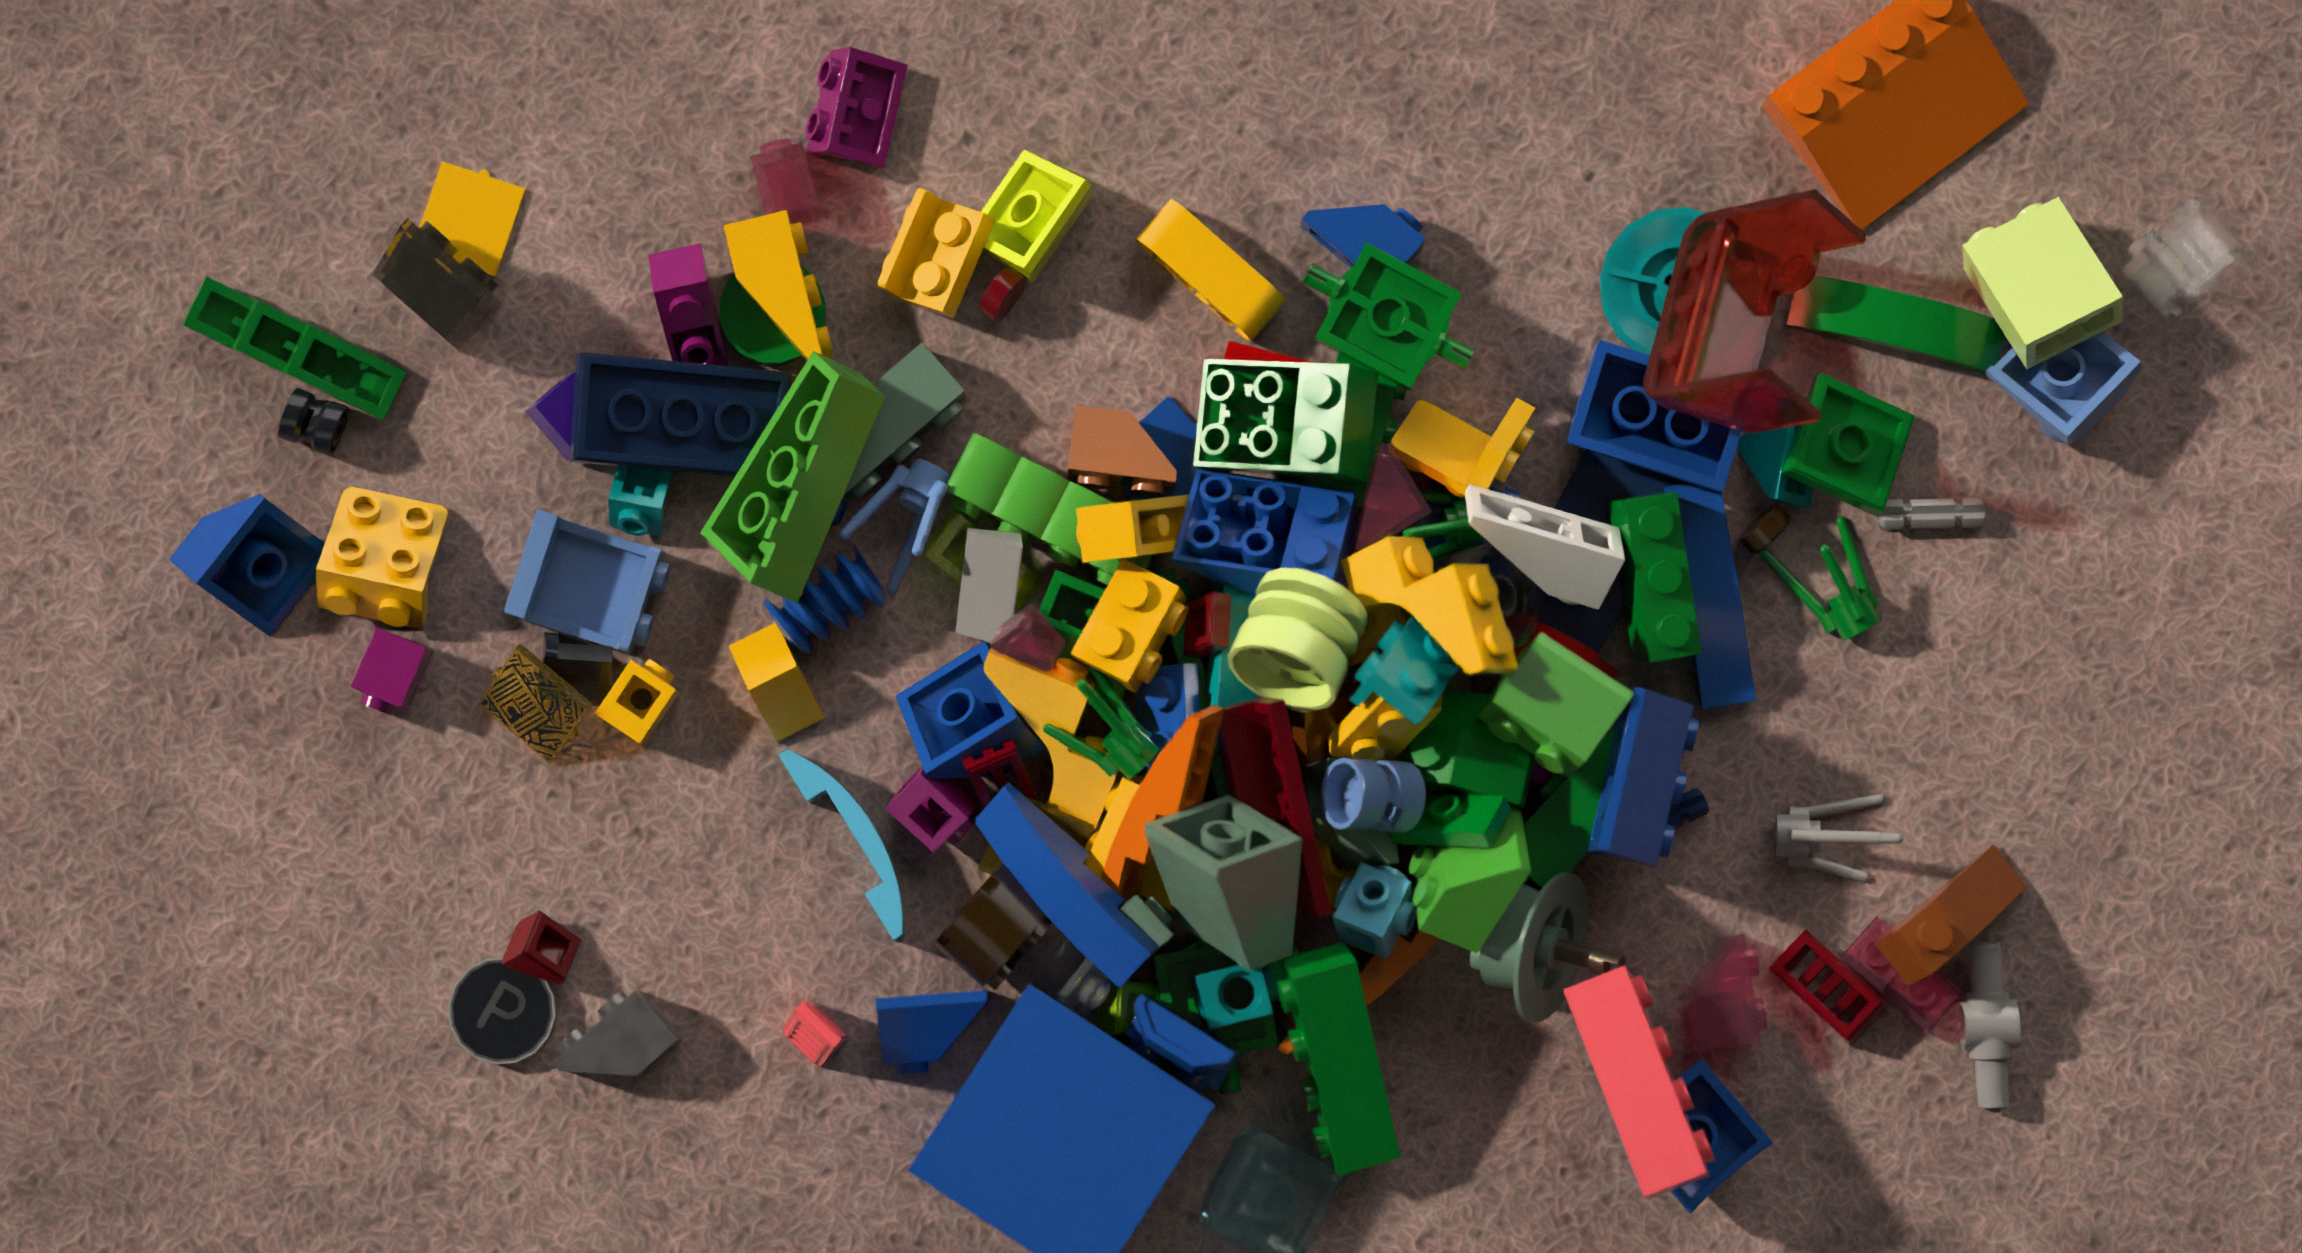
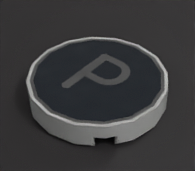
[448,957,558,1065]

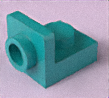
[608,466,675,536]

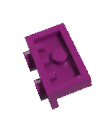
[805,47,908,169]

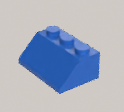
[1566,339,1755,493]
[1587,687,1699,867]

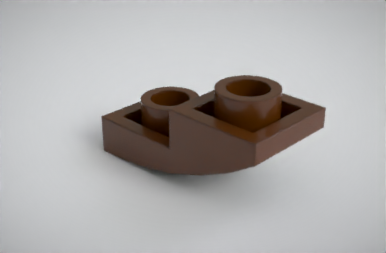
[1291,680,1361,765]

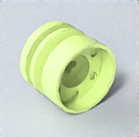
[1228,568,1368,710]

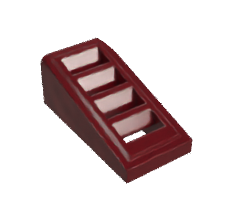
[1769,929,1888,1046]

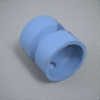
[1321,758,1426,833]

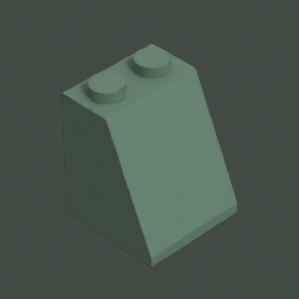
[1145,795,1302,970]

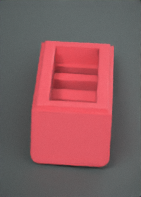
[783,1001,848,1066]

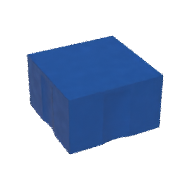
[908,984,1215,1253]

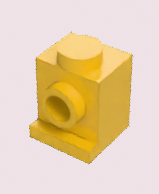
[595,658,680,746]

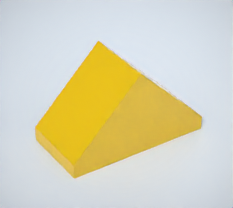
[729,623,825,742]

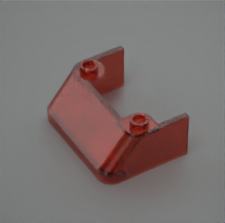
[1643,189,1867,433]

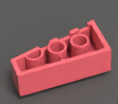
[1563,966,1715,1200]

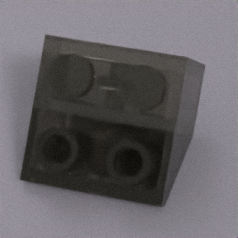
[372,218,502,352]

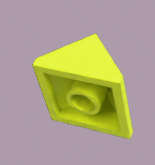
[981,150,1093,284]

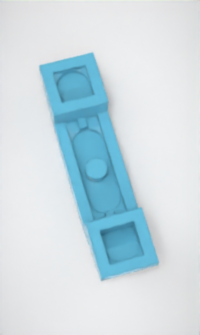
[778,749,905,941]

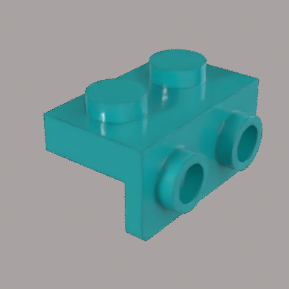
[1350,616,1460,726]

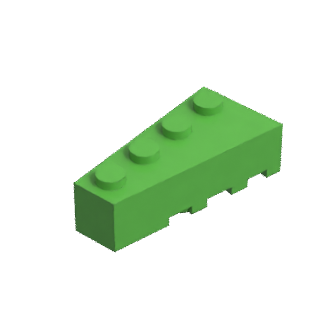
[700,351,886,603]

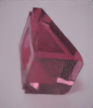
[990,604,1066,672]

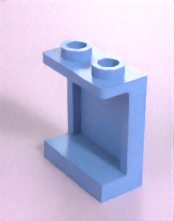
[504,509,671,655]

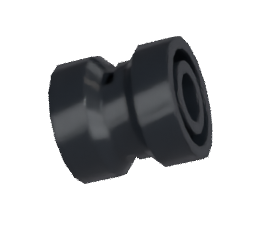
[278,387,349,457]

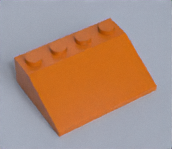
[1761,0,2029,233]

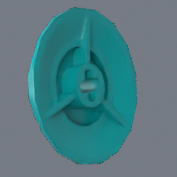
[1599,207,1760,366]

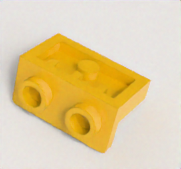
[878,188,995,319]

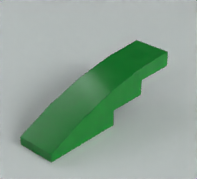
[181,276,407,420]

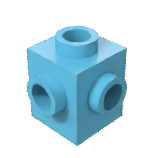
[1333,862,1417,959]

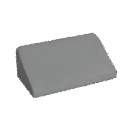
[955,528,1023,644]

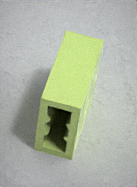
[1962,197,2123,369]

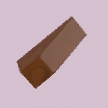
[1874,845,2027,986]

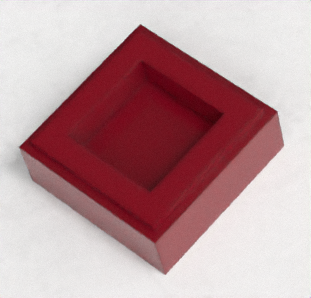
[1184,591,1231,659]

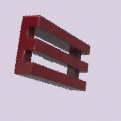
[962,738,1045,814]

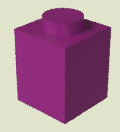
[351,627,433,715]

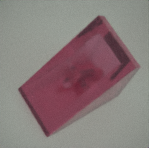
[1352,441,1432,551]

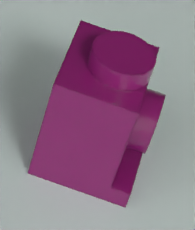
[886,765,978,853]

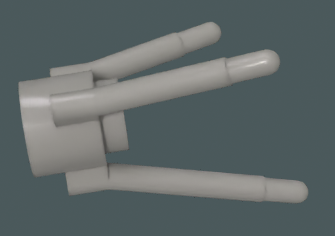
[1774,794,1903,882]

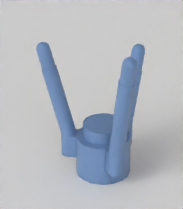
[839,459,950,595]

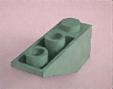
[842,342,966,502]

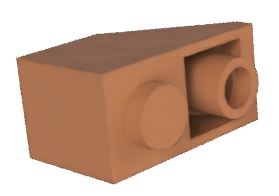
[1068,405,1177,495]

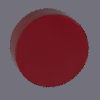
[979,267,1027,322]

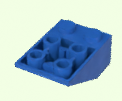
[1172,468,1360,597]

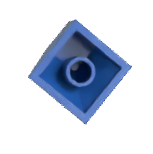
[169,494,325,637]
[896,641,1047,779]
[876,990,990,1074]

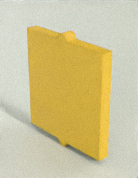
[412,161,526,277]

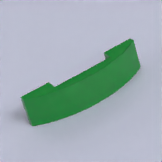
[1785,273,2005,374]

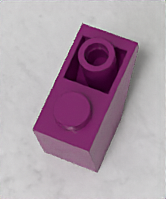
[648,243,729,366]

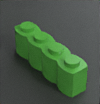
[945,432,1155,587]

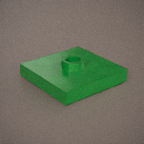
[1781,373,1915,516]

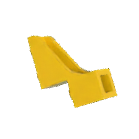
[1341,536,1519,674]
[984,637,1120,829]

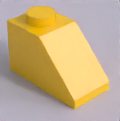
[1076,495,1189,562]

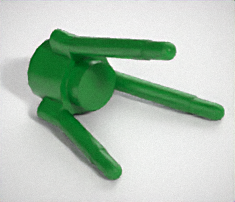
[1371,485,1487,560]
[1758,516,1881,641]
[1043,663,1159,779]

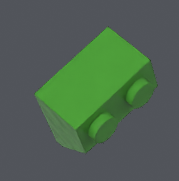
[1477,632,1634,777]
[1409,806,1531,954]

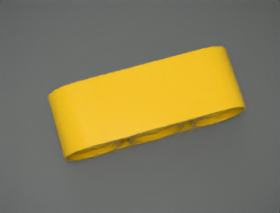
[1135,199,1287,342]

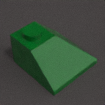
[1404,689,1535,808]

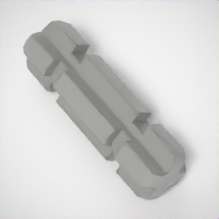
[1878,498,1985,530]

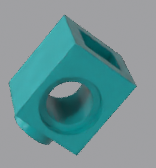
[1190,964,1278,1029]

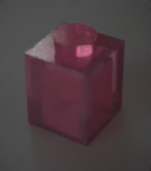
[750,138,822,220]

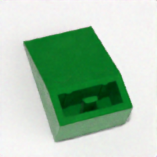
[1193,359,1378,482]

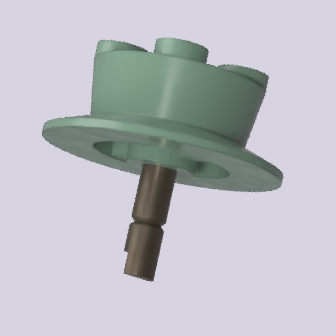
[1470,872,1626,1022]

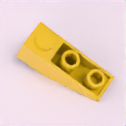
[723,210,835,360]

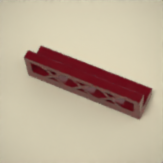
[1217,697,1332,918]

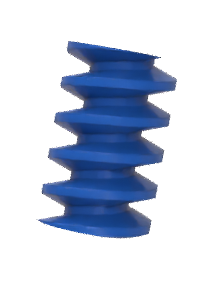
[763,544,886,654]

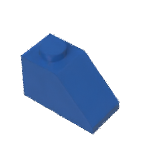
[1300,204,1426,268]

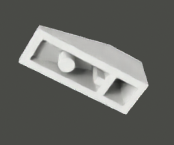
[1465,484,1625,610]

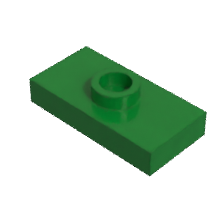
[1391,793,1511,848]

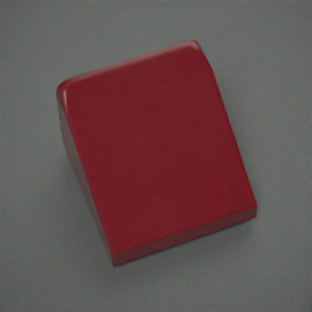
[501,910,582,985]

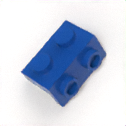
[1135,664,1200,777]

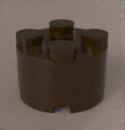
[933,863,1052,990]

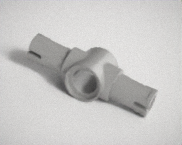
[1958,942,2021,1108]

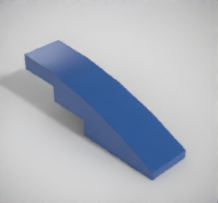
[1664,483,1756,710]
[974,782,1158,988]

